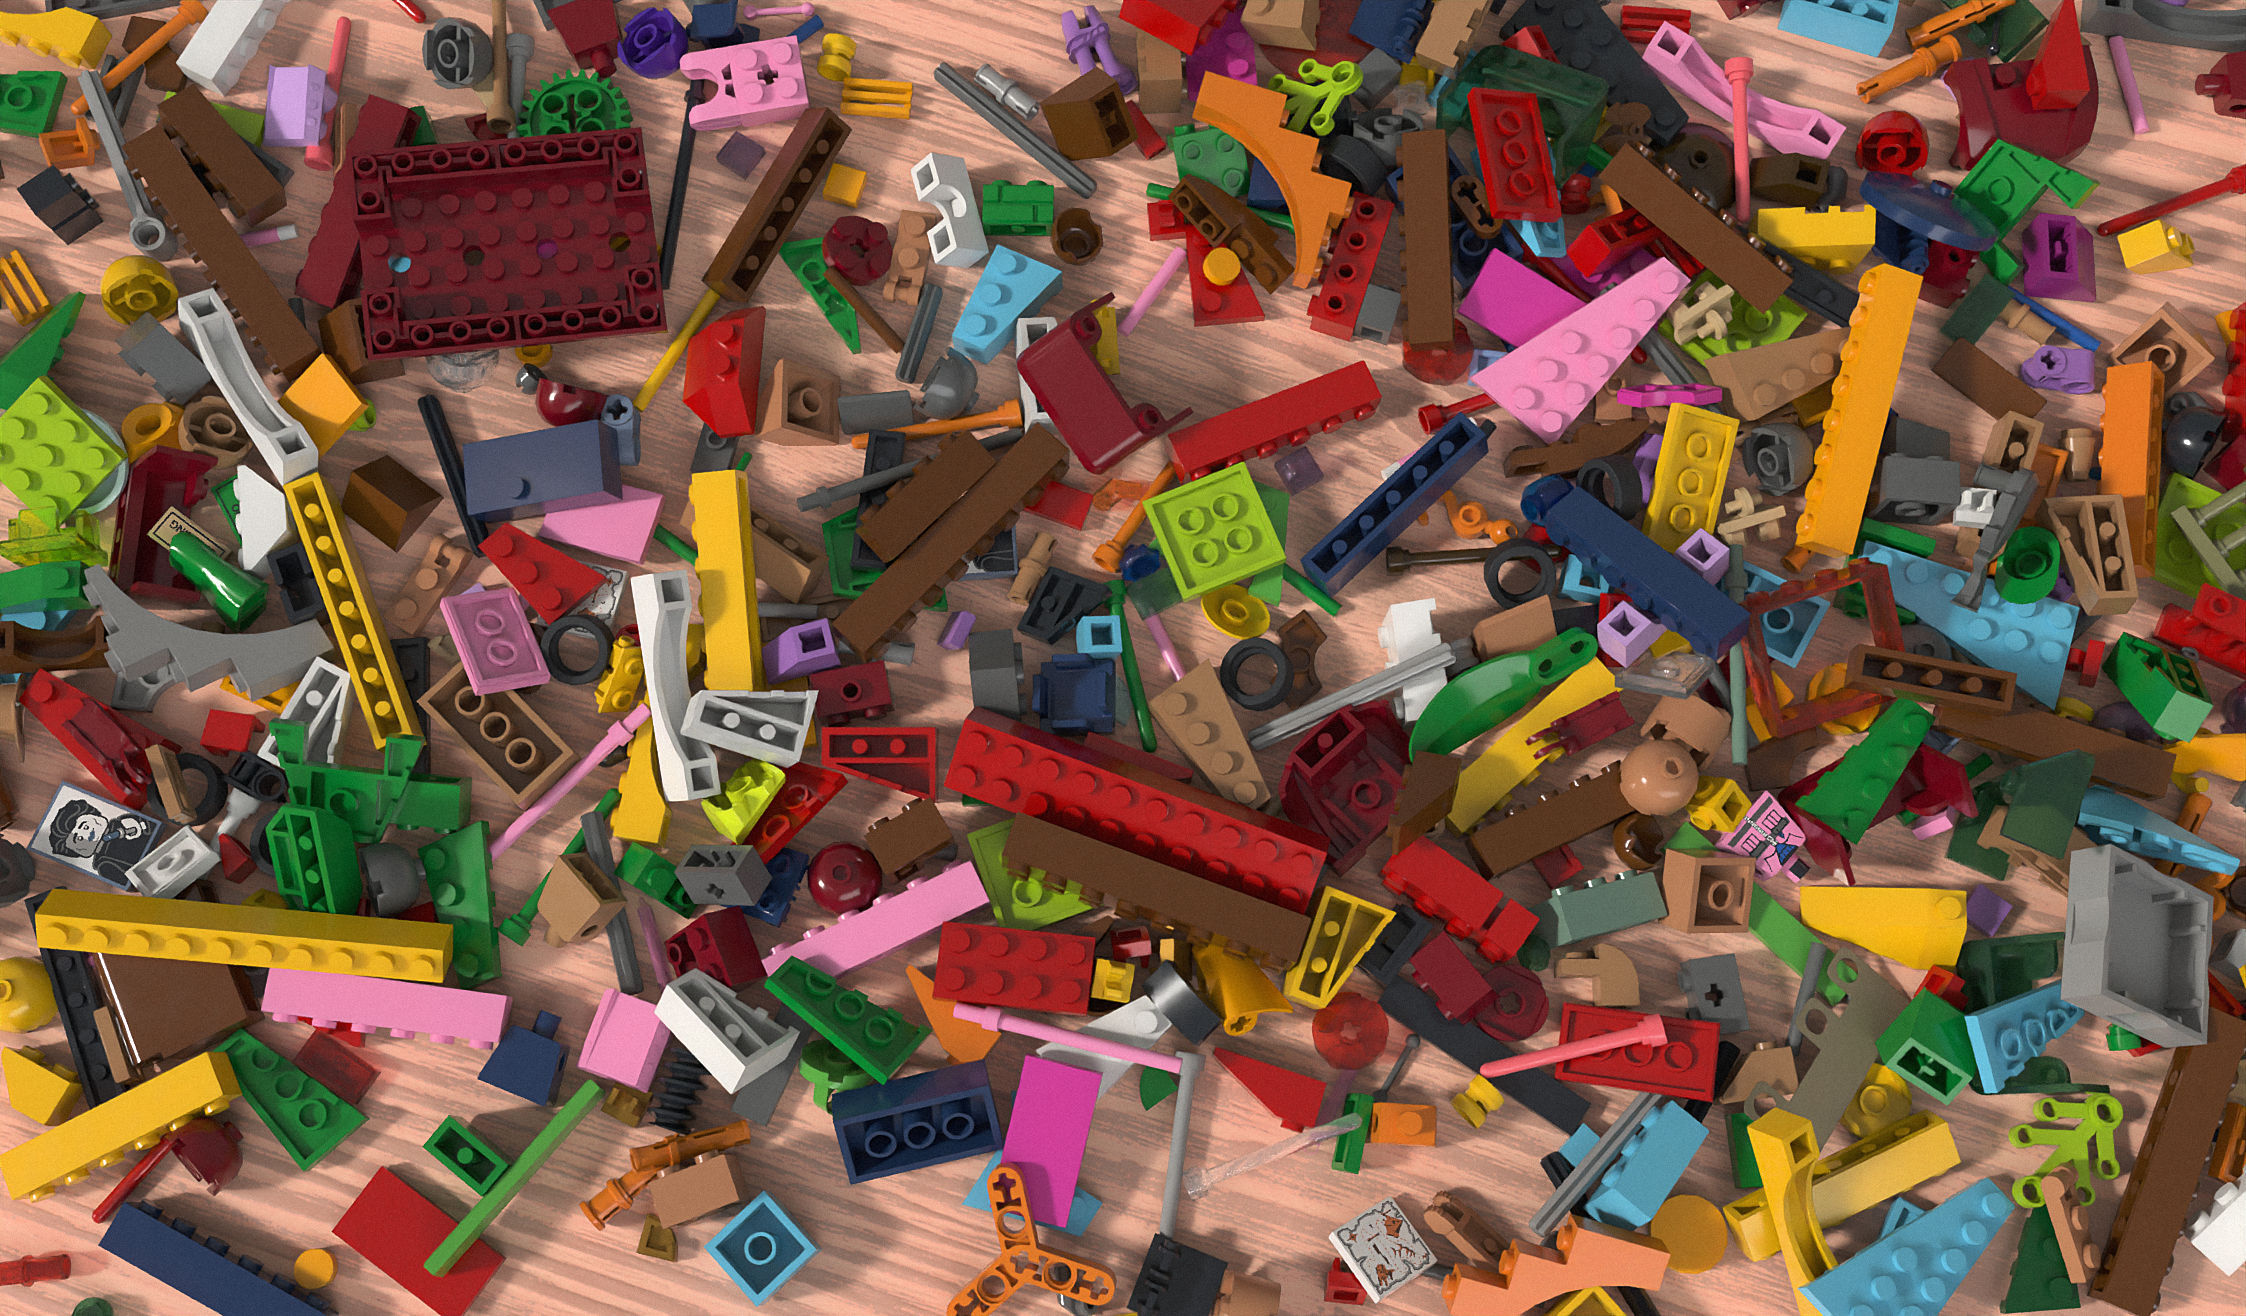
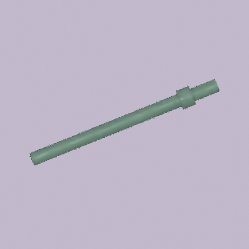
[1724,544,1748,765]

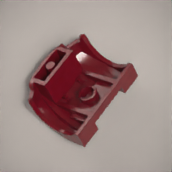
[1943,44,2099,171]
[1278,699,1413,878]

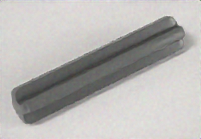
[895,283,943,384]

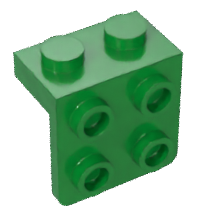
[1166,123,1250,197]

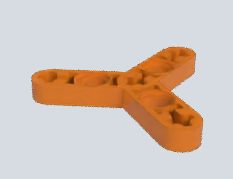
[946,1162,1117,1316]

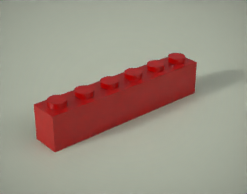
[1164,360,1382,485]

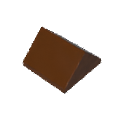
[341,455,444,553]

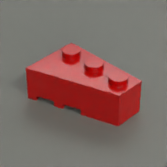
[822,727,939,803]

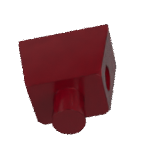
[547,0,624,78]
[2195,51,2246,119]

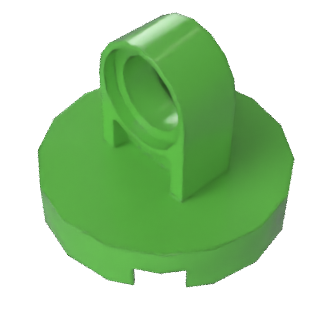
[798,1039,874,1115]

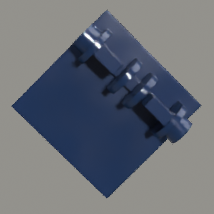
[1348,0,1435,64]
[1871,210,1929,274]
[721,847,809,928]

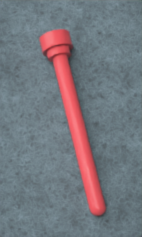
[304,16,351,171]
[1724,57,1754,224]
[1480,1013,1668,1079]

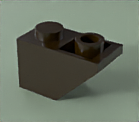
[1749,152,1830,212]

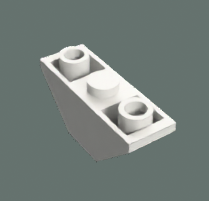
[233,465,299,580]

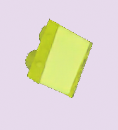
[701,758,786,845]

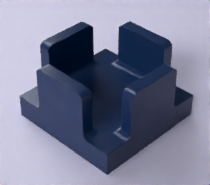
[1032,653,1116,737]

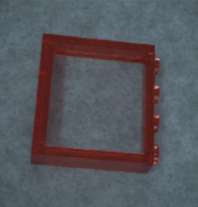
[1737,557,1905,738]

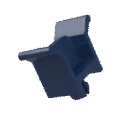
[686,0,760,50]

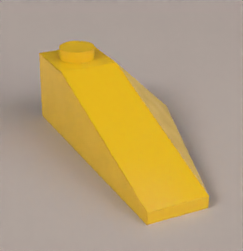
[1799,886,1967,972]

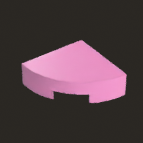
[1912,806,1956,840]

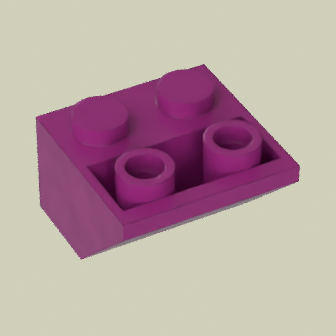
[2022,213,2097,303]

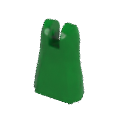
[169,532,269,634]

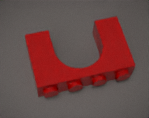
[1118,0,1243,56]

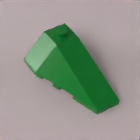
[0,291,86,417]

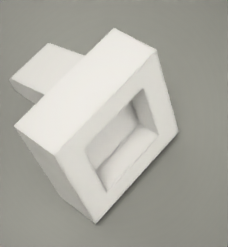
[1953,487,1997,529]

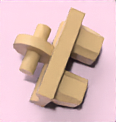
[1667,281,1734,346]
[1713,487,1787,548]

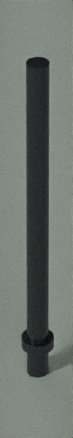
[659,79,706,290]

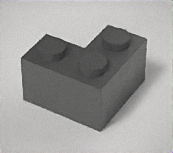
[115,311,212,405]
[968,629,1028,722]

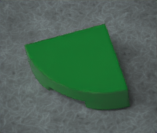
[1140,1066,1178,1111]

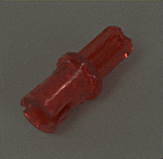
[0,1254,71,1287]

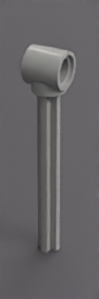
[77,70,178,262]

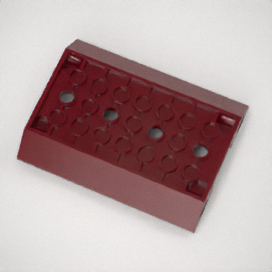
[346,127,668,362]

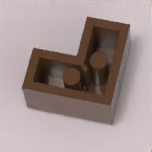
[864,797,956,886]

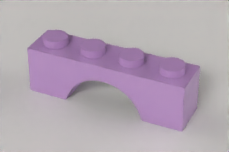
[1597,528,1730,668]

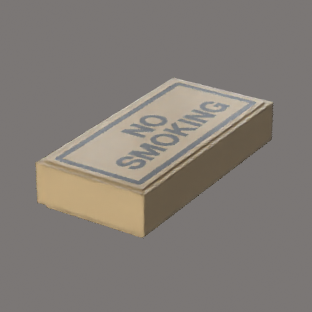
[147,506,234,561]

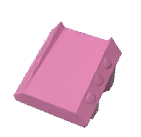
[576,988,674,1093]

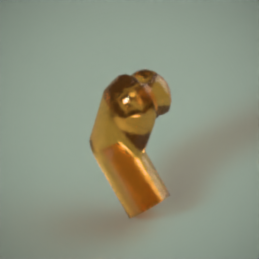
[1092,479,1143,511]

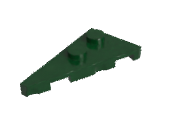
[1999,1203,2081,1314]

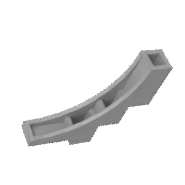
[82,564,335,702]

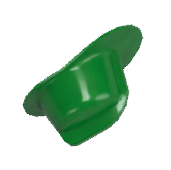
[1995,526,2061,605]

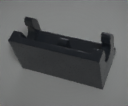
[1355,903,1434,989]

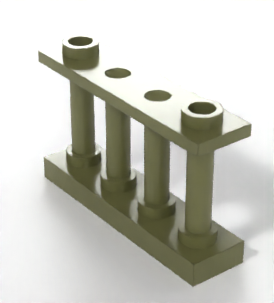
[2169,467,2246,601]

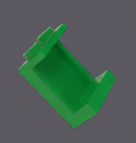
[1832,517,1936,630]

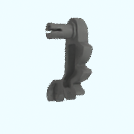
[1950,462,2039,613]

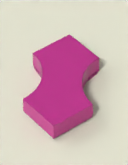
[1617,382,1722,408]

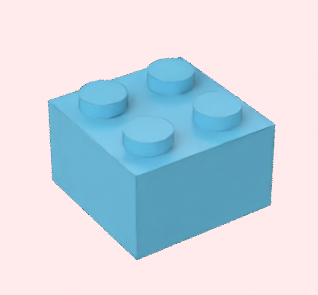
[704,1190,822,1307]

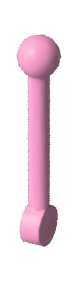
[743,2,815,21]

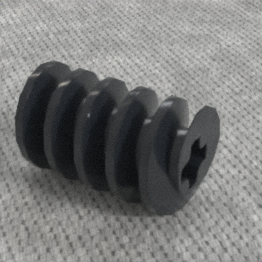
[647,1047,712,1135]

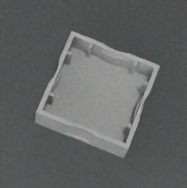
[2061,844,2214,1048]

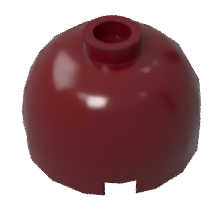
[535,378,610,427]
[807,841,883,917]
[164,1116,244,1196]

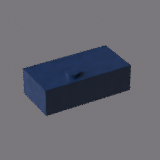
[1385,145,1524,302]
[462,419,623,524]
[832,1058,1004,1185]

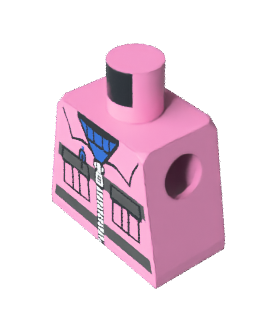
[1714,790,1811,883]

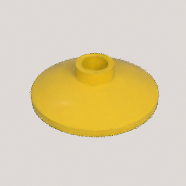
[1201,584,1270,640]

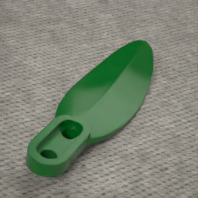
[1409,627,1598,763]

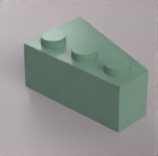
[1527,869,1668,955]

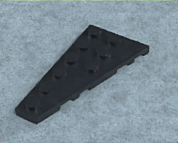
[1499,0,1689,148]

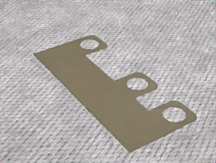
[1744,947,1910,1152]

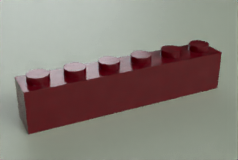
[294,94,422,310]

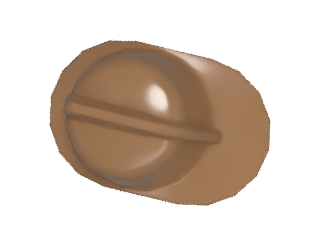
[0,674,26,763]

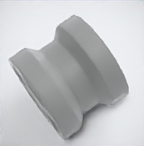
[1445,637,1481,679]

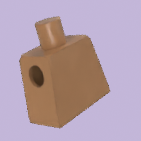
[537,852,628,948]

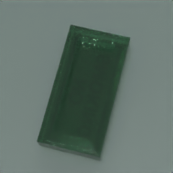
[1938,273,2016,345]

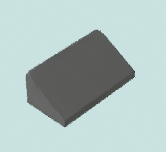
[837,390,914,435]
[1879,415,1950,461]

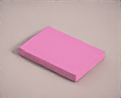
[538,484,666,565]
[440,587,551,696]

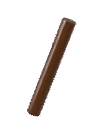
[822,265,905,354]

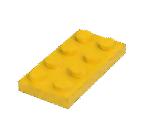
[1641,403,1740,555]

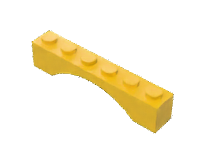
[0,7,113,70]
[610,623,707,849]
[1747,1107,1839,1316]

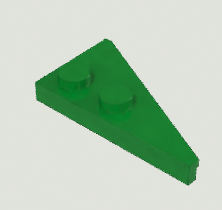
[778,237,862,355]

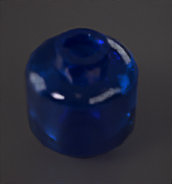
[1520,475,1574,527]

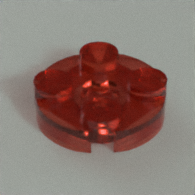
[1401,318,1474,386]
[1312,991,1389,1070]

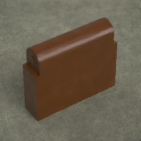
[90,878,265,1069]

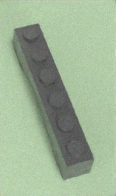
[2080,0,2246,53]

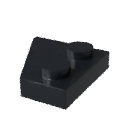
[1016,566,1113,646]

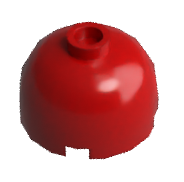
[1855,110,1930,176]

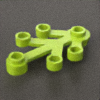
[1268,59,1364,136]
[2008,1092,2123,1208]

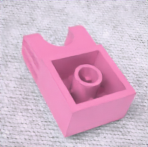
[679,35,811,131]

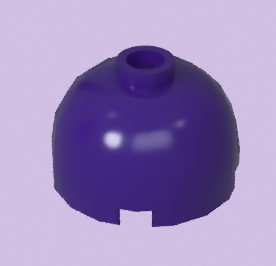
[617,7,689,80]

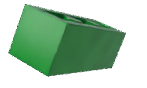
[1724,1113,1763,1188]

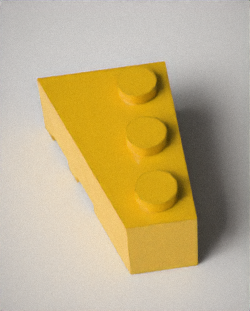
[1748,205,1876,275]
[1280,885,1396,1010]

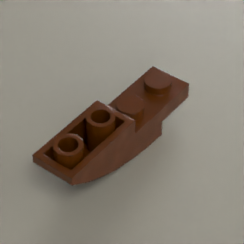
[1168,174,1295,295]
[1503,418,1650,487]

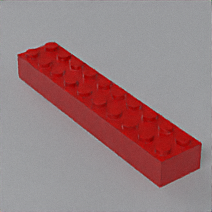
[944,706,1331,915]

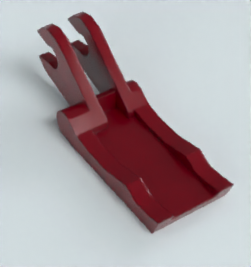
[1525,690,1635,760]
[62,697,153,797]

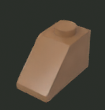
[1713,1041,1799,1106]

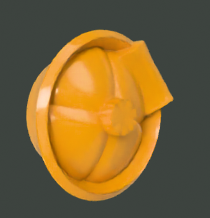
[120,401,186,464]

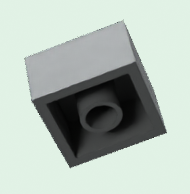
[1862,453,1960,526]

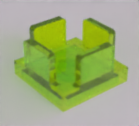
[0,506,108,568]

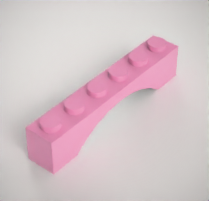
[1642,21,1847,160]

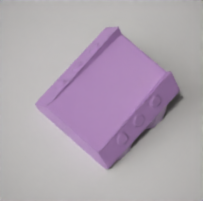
[262,64,338,147]

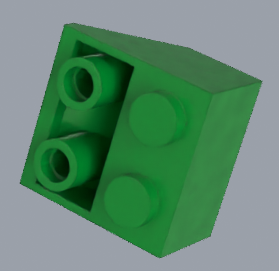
[1875,987,1977,1106]

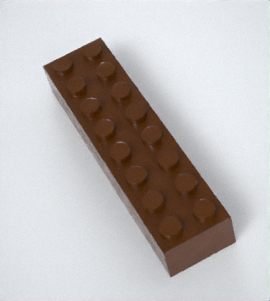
[1001,812,1312,974]

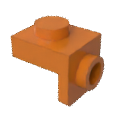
[39,117,100,170]

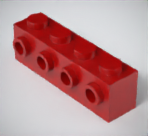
[1306,191,1395,342]

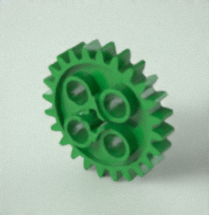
[517,69,634,137]

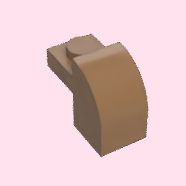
[1554,943,1640,1009]

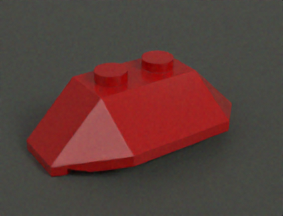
[682,306,766,439]

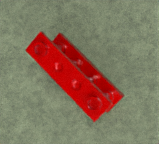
[2152,583,2246,681]

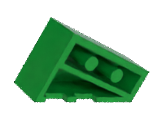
[2101,631,2214,743]

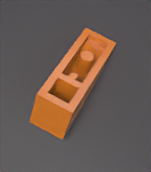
[905,964,1003,1066]

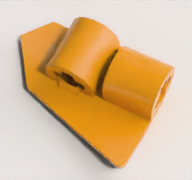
[2164,727,2246,781]
[1191,943,1294,1036]

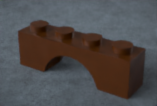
[0,615,110,675]

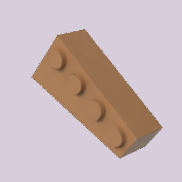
[1240,0,1321,51]
[1414,0,1494,81]

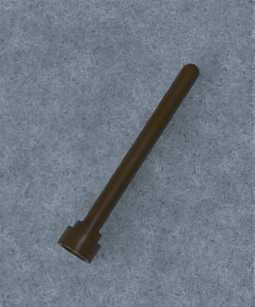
[1386,543,1563,576]

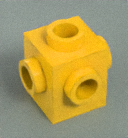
[1684,775,1752,833]

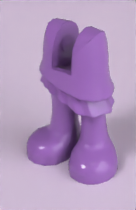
[1061,5,1137,95]

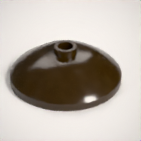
[1648,122,1736,212]

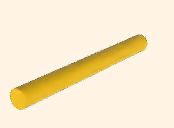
[632,289,720,413]

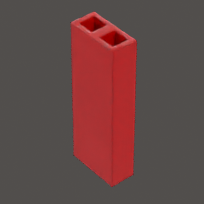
[1126,99,1166,161]

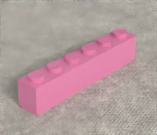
[761,859,991,1005]
[261,968,513,1050]

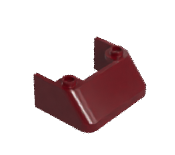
[1017,292,1194,475]
[108,444,218,610]
[1778,742,1979,886]

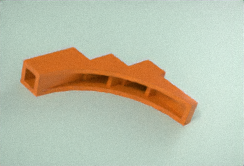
[1192,71,1354,289]
[1441,1214,1671,1316]

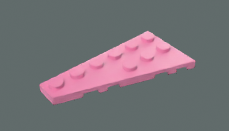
[1468,257,1691,446]

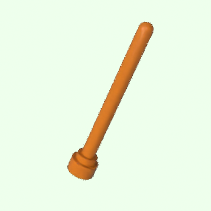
[71,0,209,116]
[851,399,1023,450]
[1092,459,1176,573]

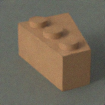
[1135,27,1188,114]
[2034,494,2139,616]
[1977,805,2097,898]

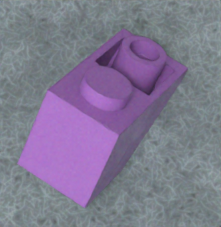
[762,618,842,685]

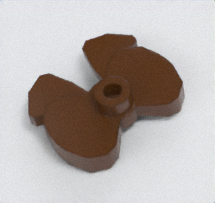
[1601,102,1651,157]

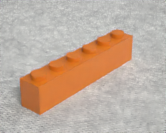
[2096,361,2165,579]

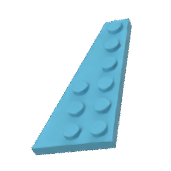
[1852,540,2080,712]
[1797,1177,2016,1316]

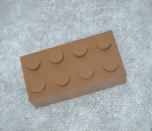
[417,660,582,811]

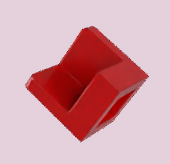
[200,709,266,757]

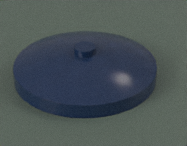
[1859,171,2000,251]

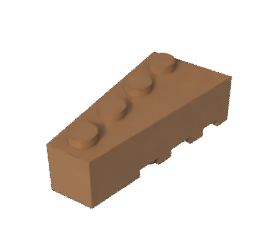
[1703,326,1851,423]
[1149,658,1271,811]

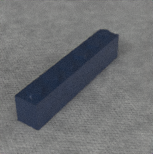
[1300,412,1489,599]
[1546,486,1751,662]
[98,1198,339,1316]

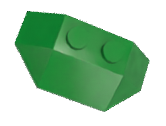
[265,803,363,916]

